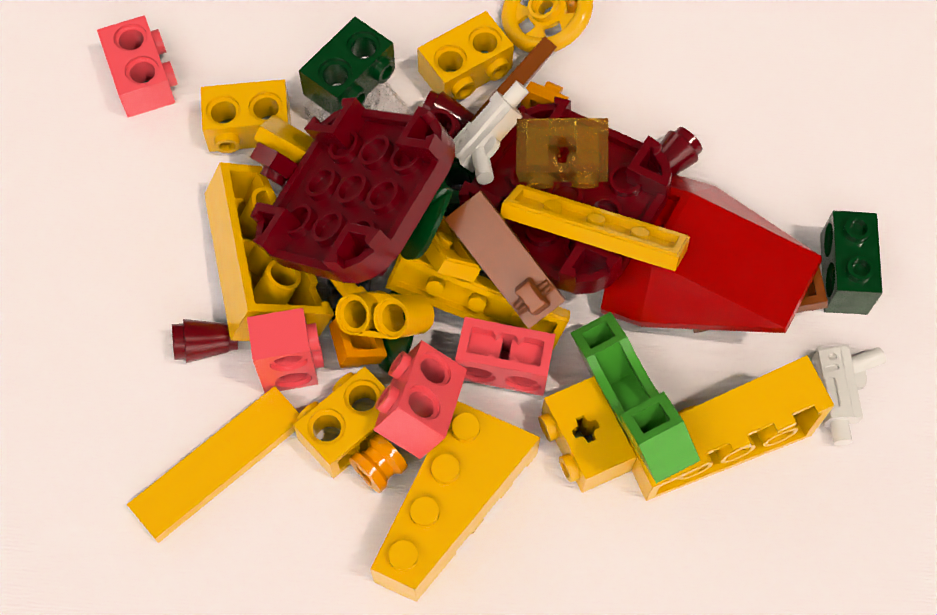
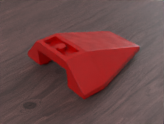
[600,175,822,333]

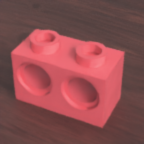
[97,15,178,118]
[247,308,324,393]
[455,317,556,396]
[373,340,467,459]

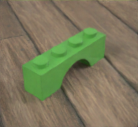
[571,312,701,484]

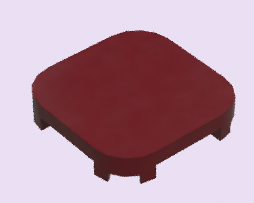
[458,96,672,294]
[250,97,455,283]

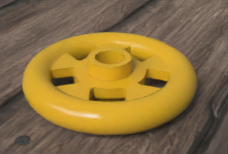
[501,0,593,53]

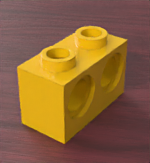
[417,11,514,100]
[201,79,291,153]
[293,366,385,479]

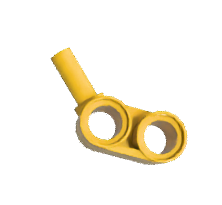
[329,279,435,340]

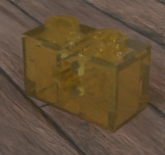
[516,118,608,189]

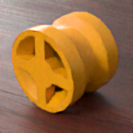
[349,433,408,493]

